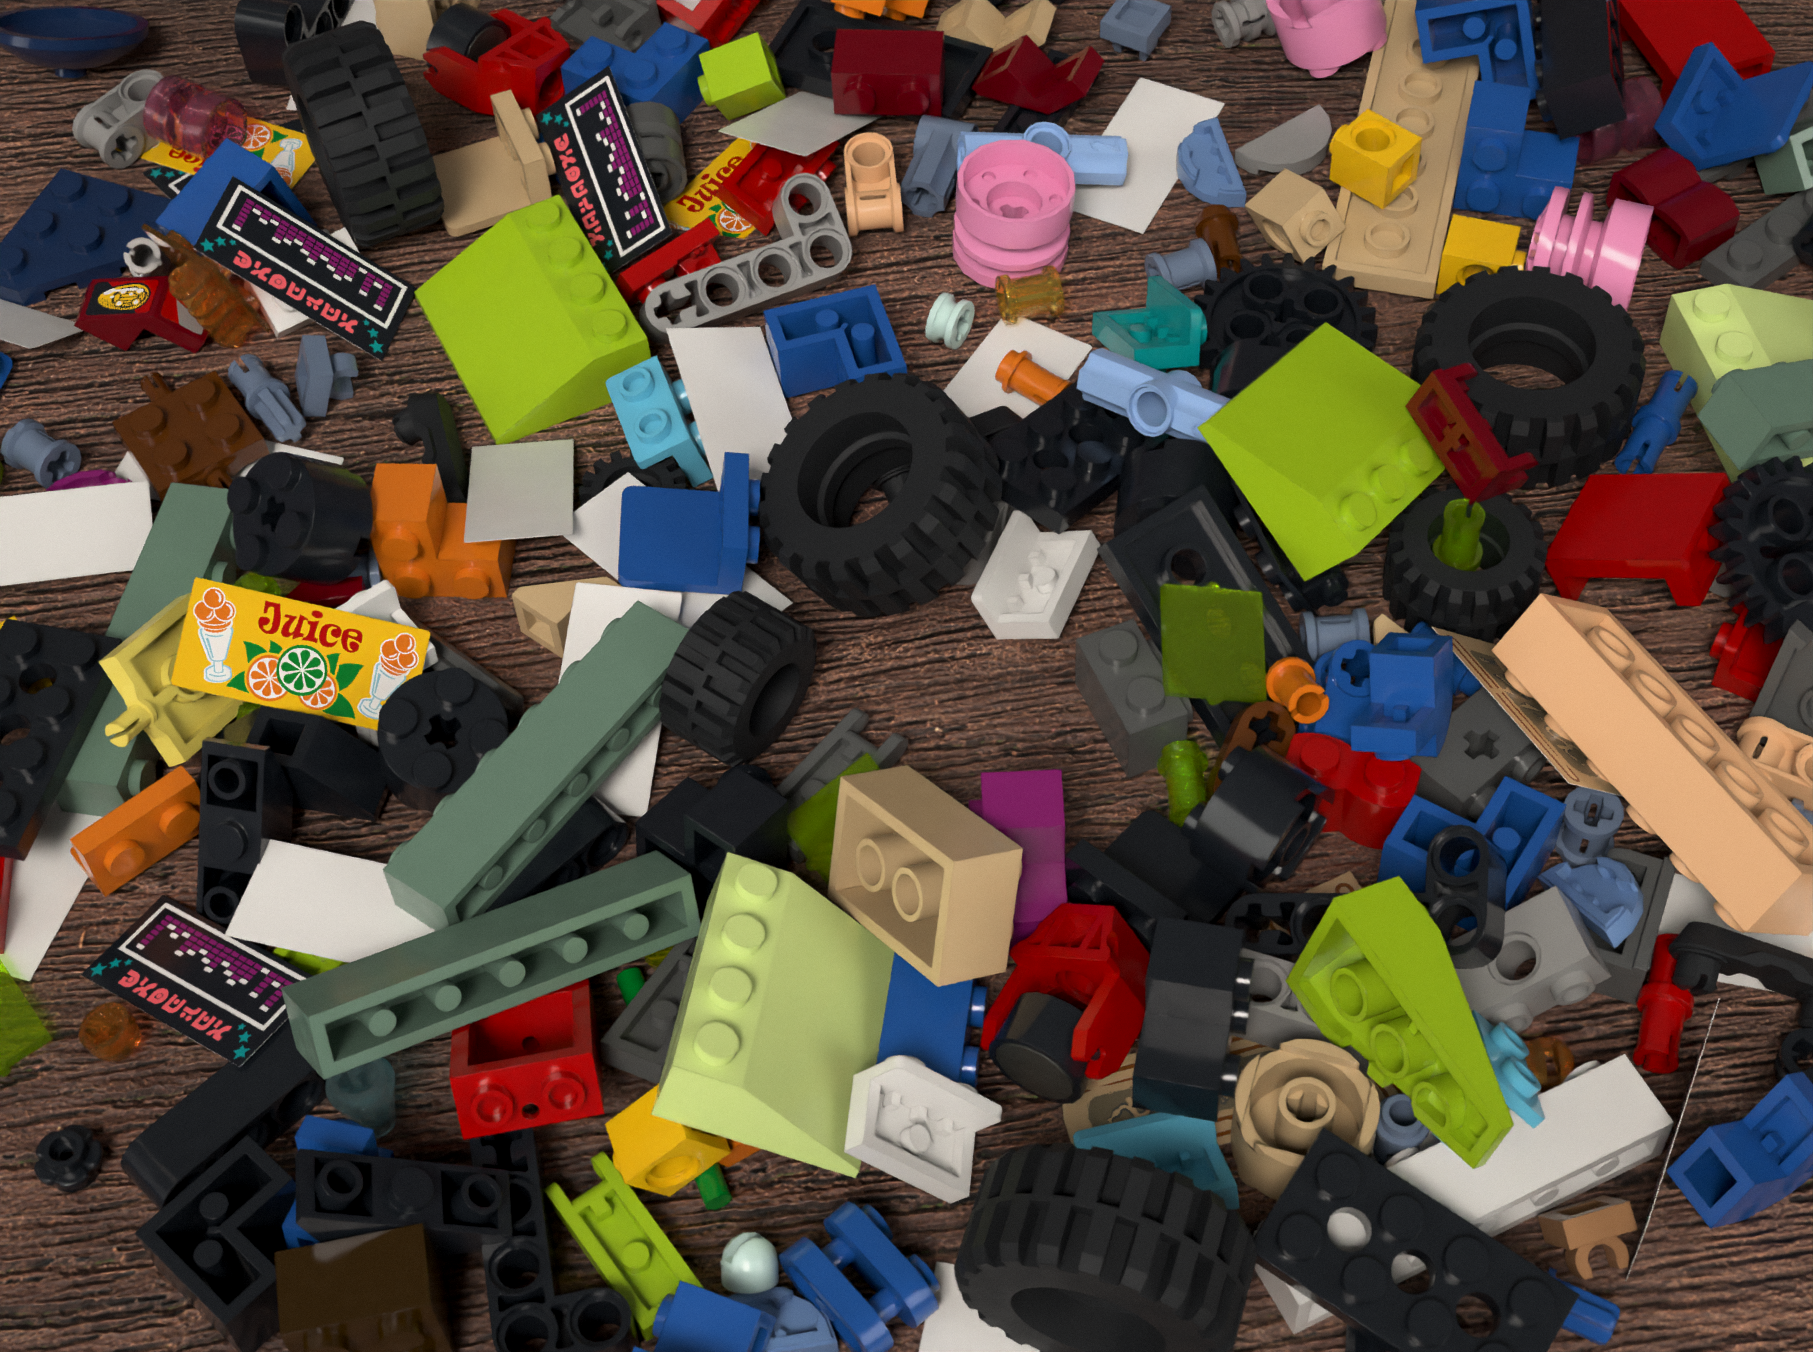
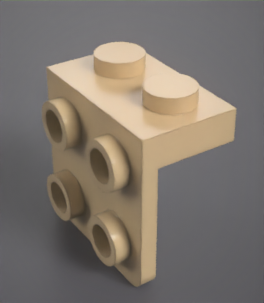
[433,89,556,237]

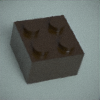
[274,1223,456,1352]

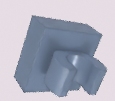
[1100,0,1172,61]
[294,335,358,417]

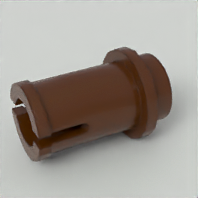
[1194,204,1243,278]

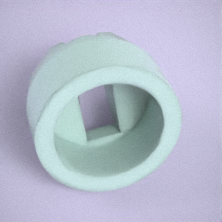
[721,1232,779,1294]

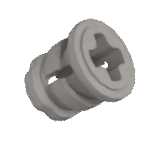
[1211,0,1277,48]

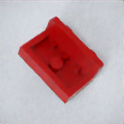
[715,140,840,236]

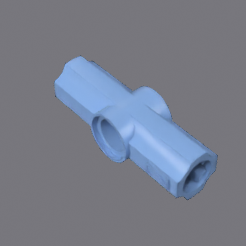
[956,121,1128,185]
[1076,348,1231,444]

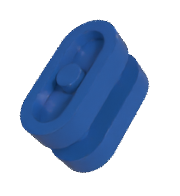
[779,1201,940,1352]

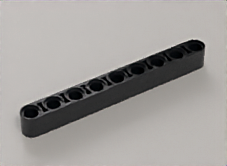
[121,794,629,1210]

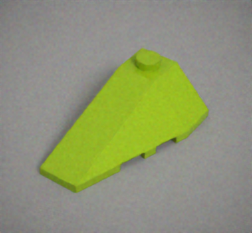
[1285,876,1514,1169]

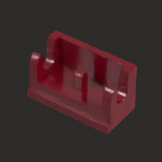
[1405,363,1538,505]

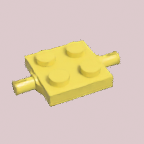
[99,593,251,767]

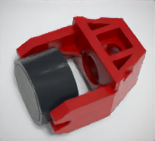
[423,2,570,122]
[980,903,1150,1104]

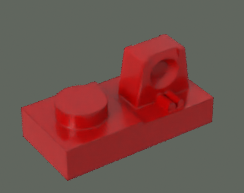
[615,217,722,307]

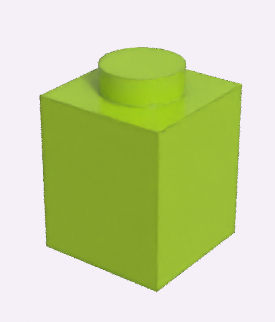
[697,32,787,121]

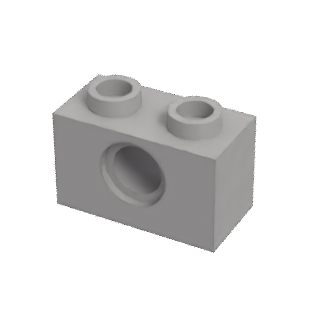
[1452,885,1611,1034]

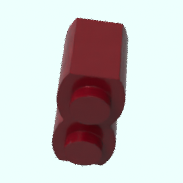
[1605,147,1741,269]

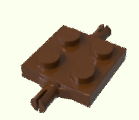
[112,370,270,502]

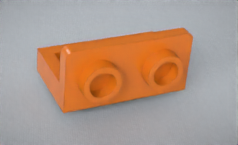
[70,765,200,897]

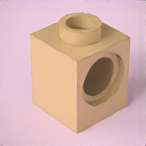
[1244,168,1346,264]

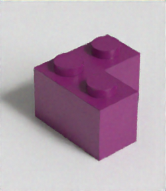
[968,769,1067,956]

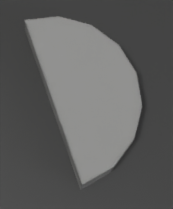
[1234,104,1332,175]

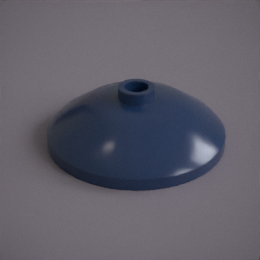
[0,6,149,78]

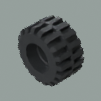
[1382,483,1547,644]
[659,590,817,767]

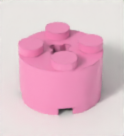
[1266,0,1387,78]

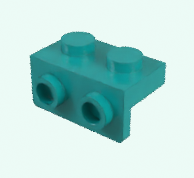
[1092,276,1207,373]

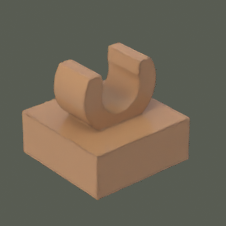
[1537,1195,1638,1280]

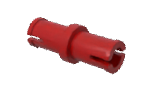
[1632,933,1695,1074]

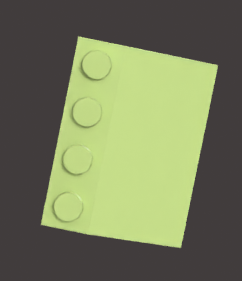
[1659,284,1813,483]
[651,852,895,1178]

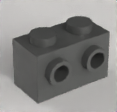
[1075,618,1193,778]

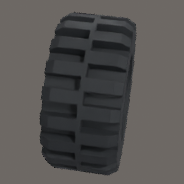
[282,20,445,247]
[1410,265,1646,490]
[758,372,1002,617]
[954,1142,1257,1352]

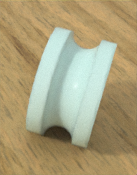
[925,292,975,350]

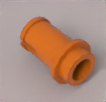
[995,350,1073,406]
[1265,657,1329,724]

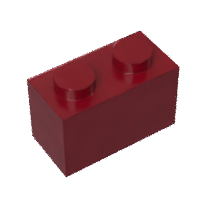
[831,29,946,116]

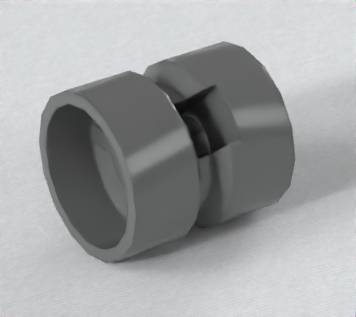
[625,101,688,204]

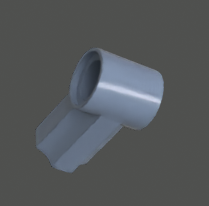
[900,114,979,218]

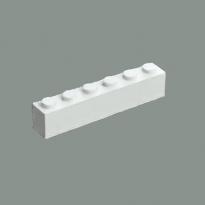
[1254,1054,1674,1334]

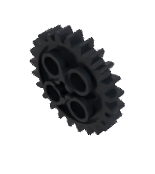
[1194,253,1378,379]
[1708,456,1813,645]

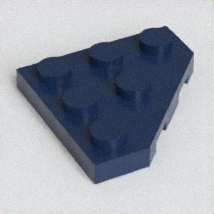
[0,168,181,306]

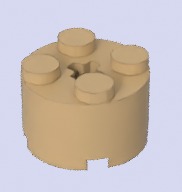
[1231,1039,1380,1201]

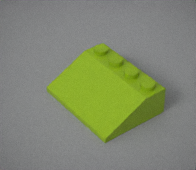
[414,194,651,445]
[1197,322,1446,582]

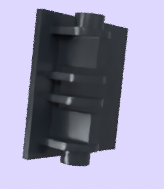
[1230,479,1349,617]

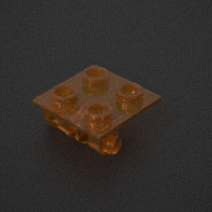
[141,223,272,349]

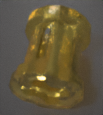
[995,265,1064,325]

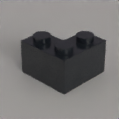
[635,767,788,910]
[1132,916,1255,1122]
[134,1135,296,1352]

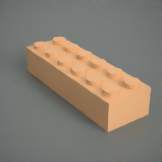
[1491,593,1813,936]

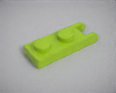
[544,1151,705,1341]

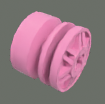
[952,140,1076,291]
[1525,186,1654,312]

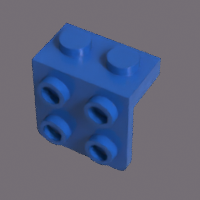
[1654,42,1813,171]
[618,452,760,595]

